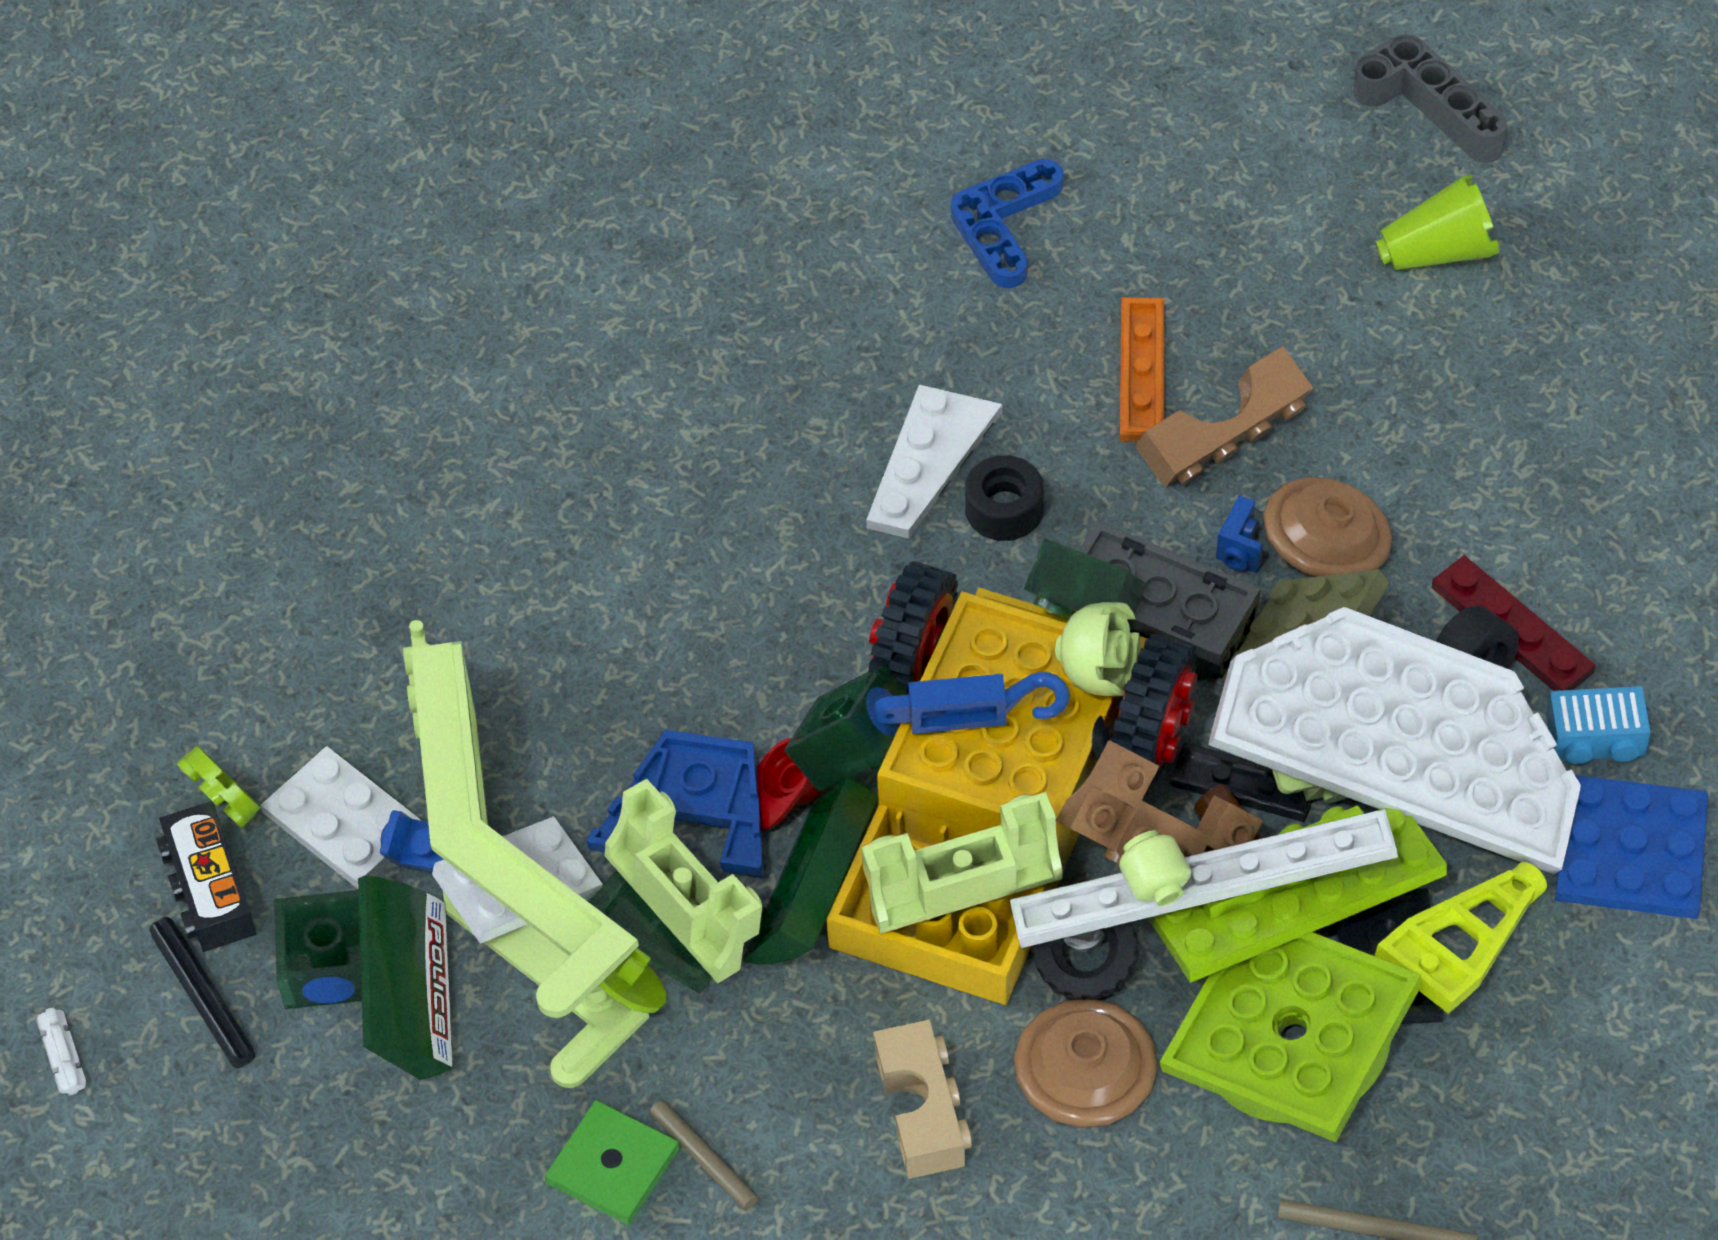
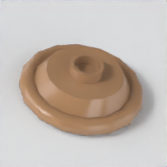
[1263,477,1393,577]
[1014,999,1158,1128]

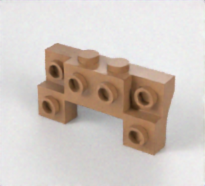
[1056,740,1263,864]

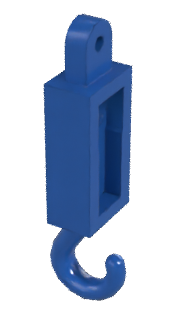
[874,672,1070,734]

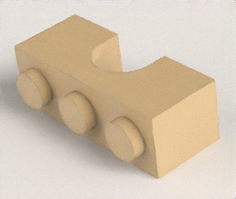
[873,1019,972,1179]

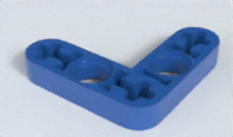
[951,159,1063,288]

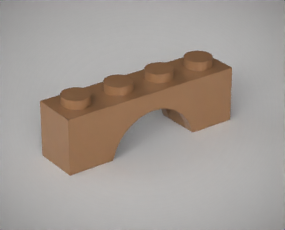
[1135,346,1313,487]

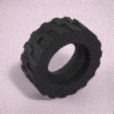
[1032,922,1139,1001]

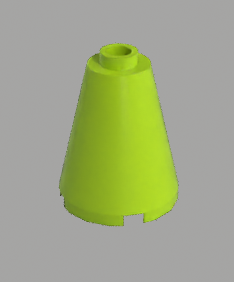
[1375,174,1500,270]

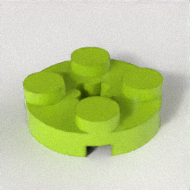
[176,745,261,829]

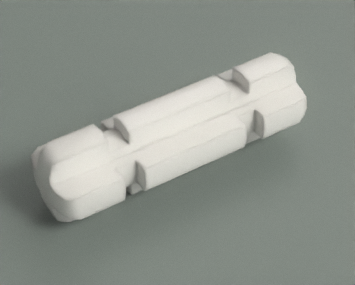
[36,1007,86,1096]

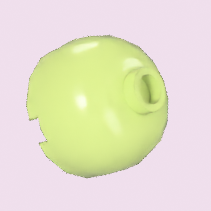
[1055,602,1140,696]

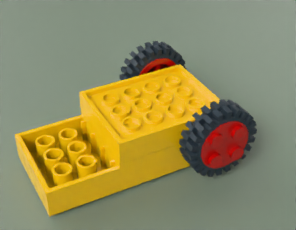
[827,561,1197,1005]

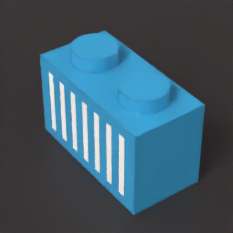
[1546,686,1651,764]

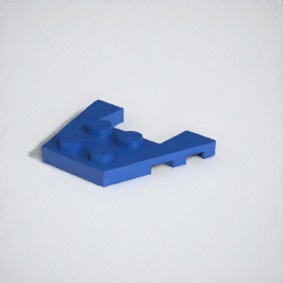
[587,730,765,877]

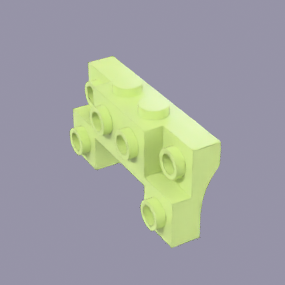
[604,779,762,983]
[861,792,1062,934]

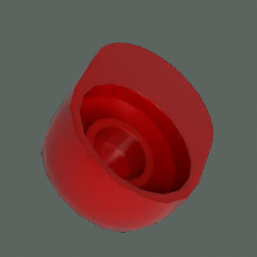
[757,737,828,831]

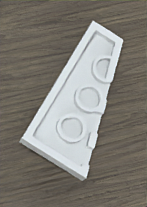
[866,385,1002,538]

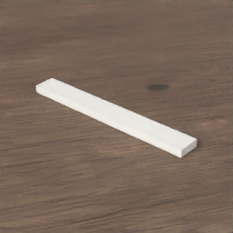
[1010,809,1398,948]

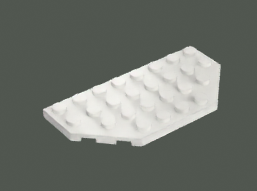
[1208,607,1581,875]

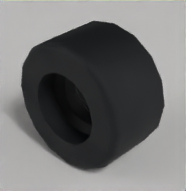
[965,455,1044,541]
[1436,605,1519,669]

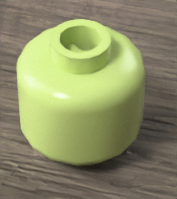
[1119,830,1191,906]

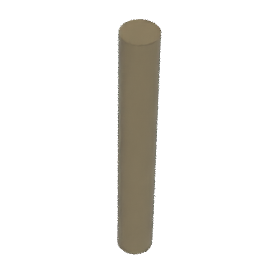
[649,1100,759,1211]

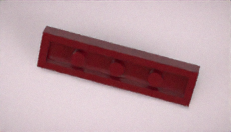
[1431,555,1596,691]

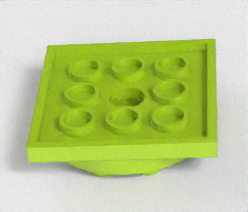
[1159,932,1422,1142]

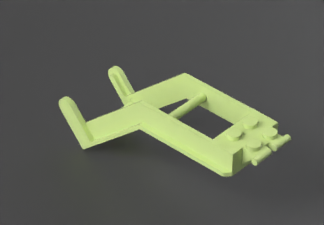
[403,620,649,1088]

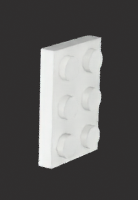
[261,746,421,889]
[432,816,603,944]

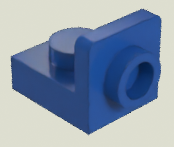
[1216,495,1263,573]
[380,810,444,873]

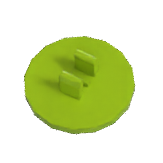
[598,948,667,1013]

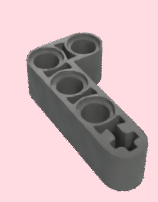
[1353,34,1507,163]

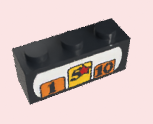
[156,801,257,952]

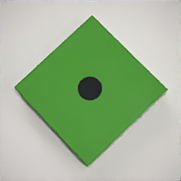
[544,1100,680,1226]

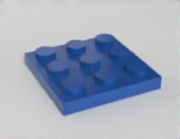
[1555,775,1708,919]

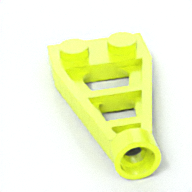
[1375,862,1547,1014]

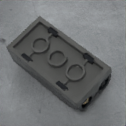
[1056,521,1260,675]

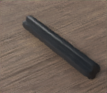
[149,917,255,1069]

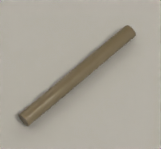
[1278,1199,1478,1240]

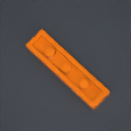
[1120,297,1164,442]

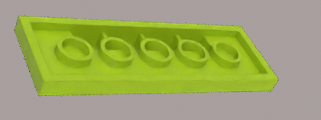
[1148,805,1447,983]

